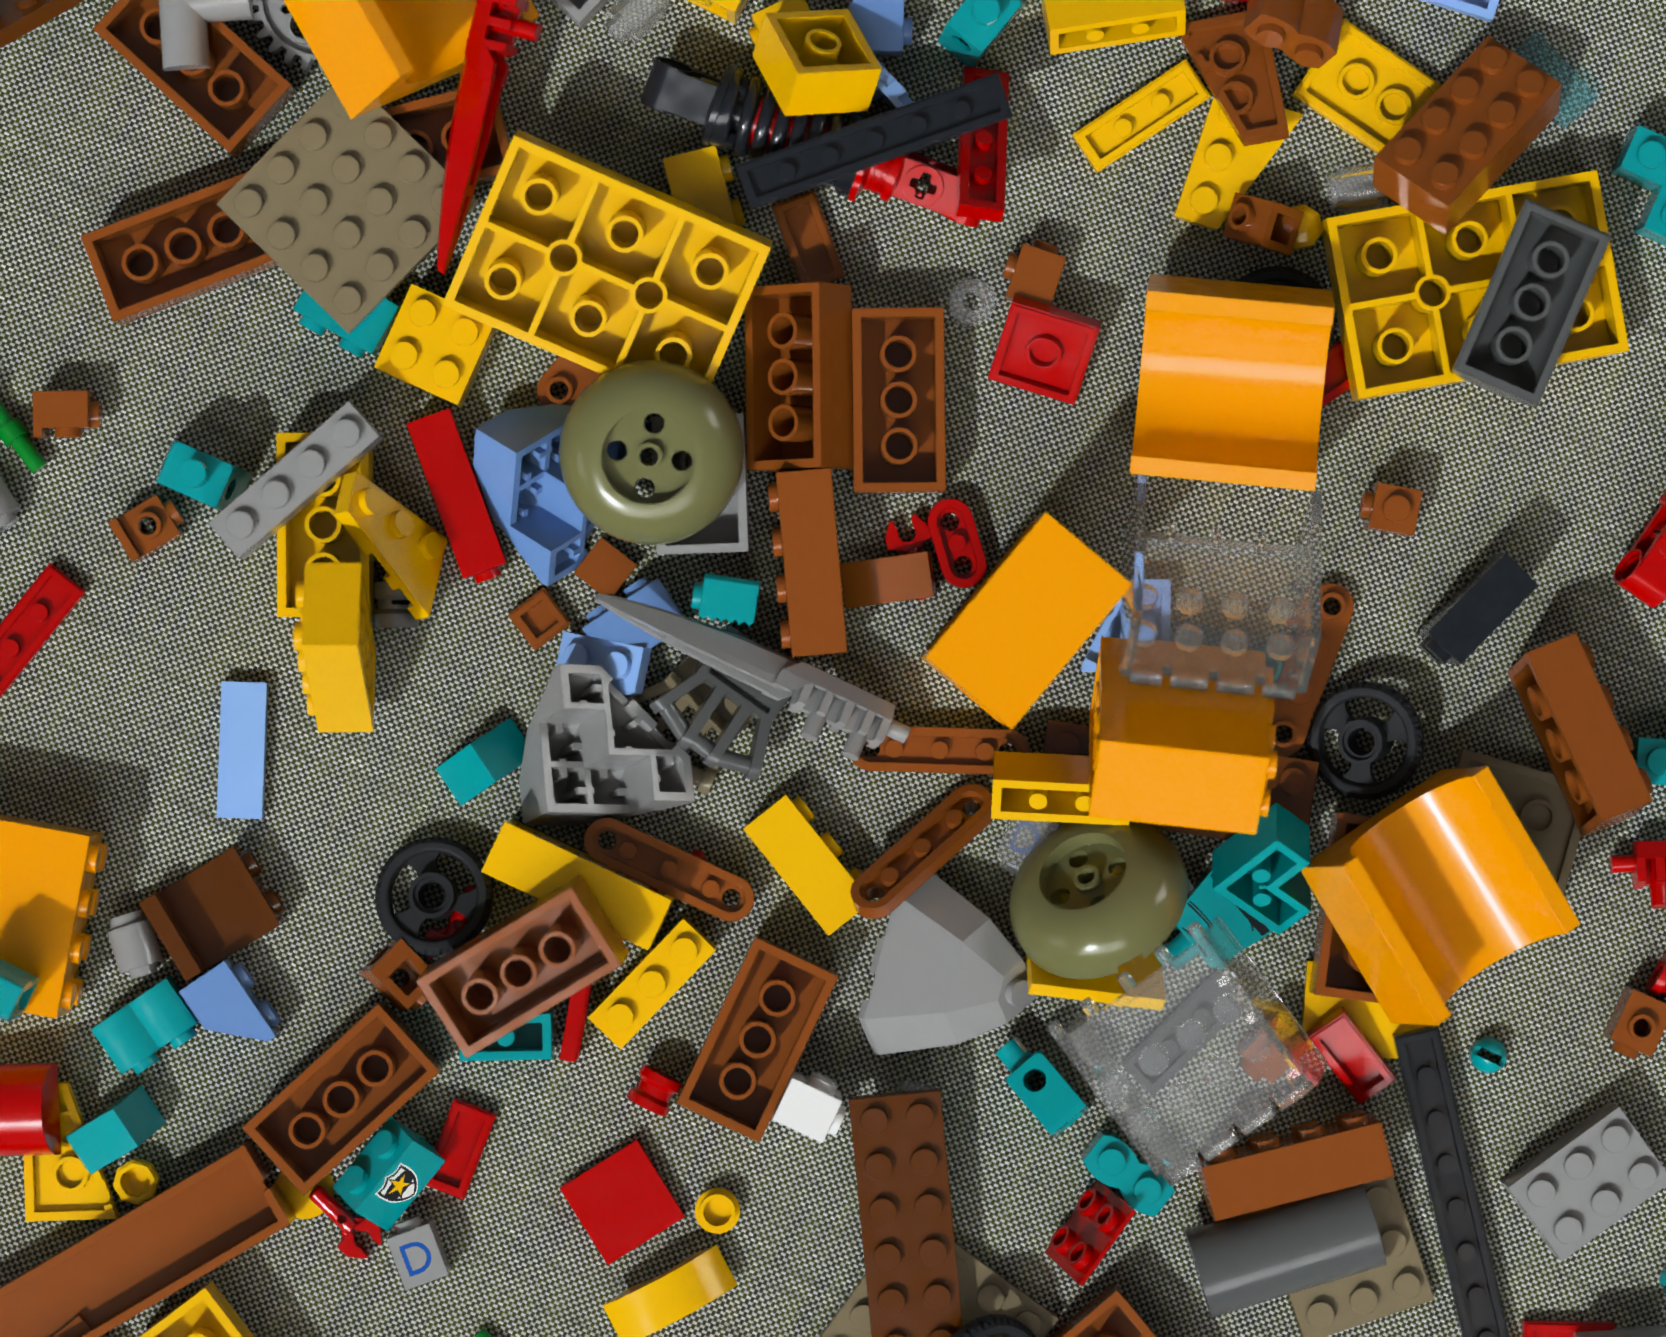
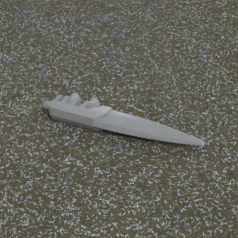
[594,593,911,761]

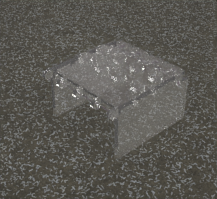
[1119,475,1322,700]
[1047,915,1327,1186]

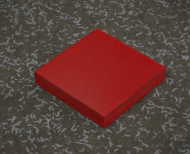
[988,294,1102,405]
[560,1139,685,1265]

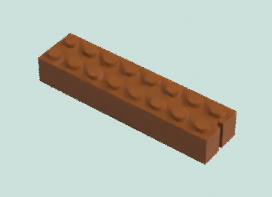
[0,1139,296,1337]

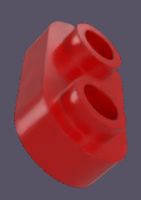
[927,499,986,588]

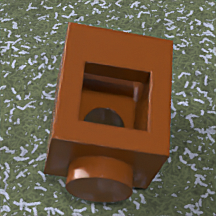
[32,390,103,439]
[108,494,185,563]
[359,938,428,1011]

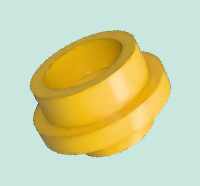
[695,1188,740,1234]

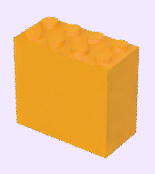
[1089,636,1277,835]
[0,814,108,1019]

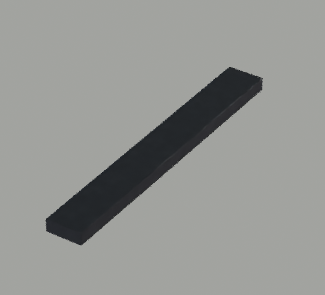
[1392,1025,1510,1337]

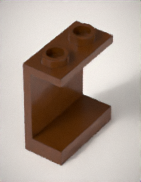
[139,845,286,981]

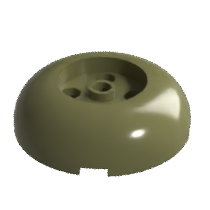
[559,360,744,545]
[1009,821,1189,979]

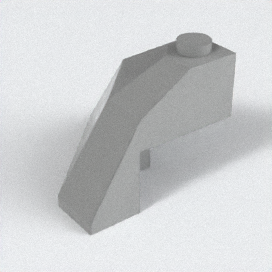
[519,664,695,826]
[858,874,1038,1055]

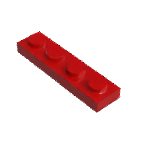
[956,66,1009,222]

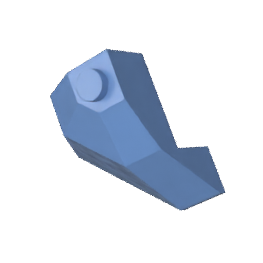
[473,404,650,587]

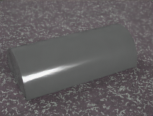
[1451,199,1612,407]
[1184,1184,1386,1318]

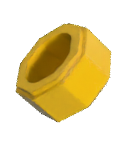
[1291,204,1323,250]
[113,1158,160,1205]

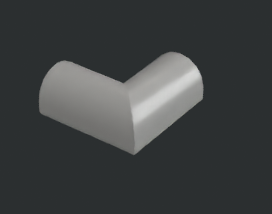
[158,0,253,71]

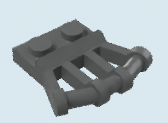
[648,624,789,781]

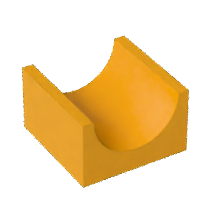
[283,0,540,120]
[1130,274,1334,491]
[920,512,1133,729]
[1301,766,1580,1026]

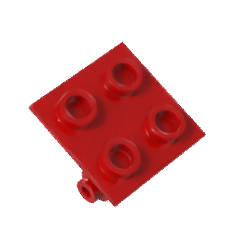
[1045,1180,1136,1286]

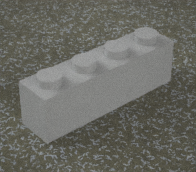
[208,401,384,559]

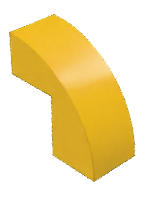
[603,1245,738,1337]

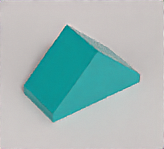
[435,718,526,806]
[65,1085,167,1174]

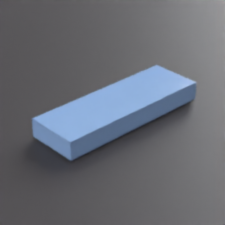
[216,681,269,819]

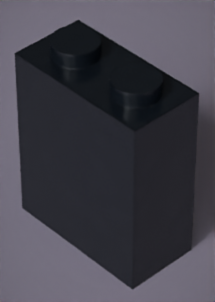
[1416,553,1539,664]

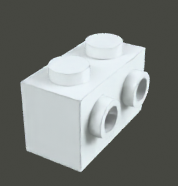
[772,1071,846,1143]

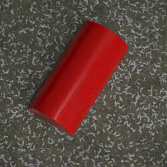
[0,1062,61,1156]

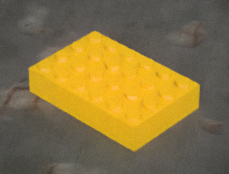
[442,129,772,382]
[1321,170,1630,402]

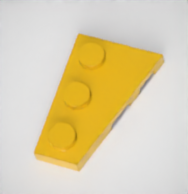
[1173,96,1303,231]
[334,471,447,620]
[23,1082,119,1222]

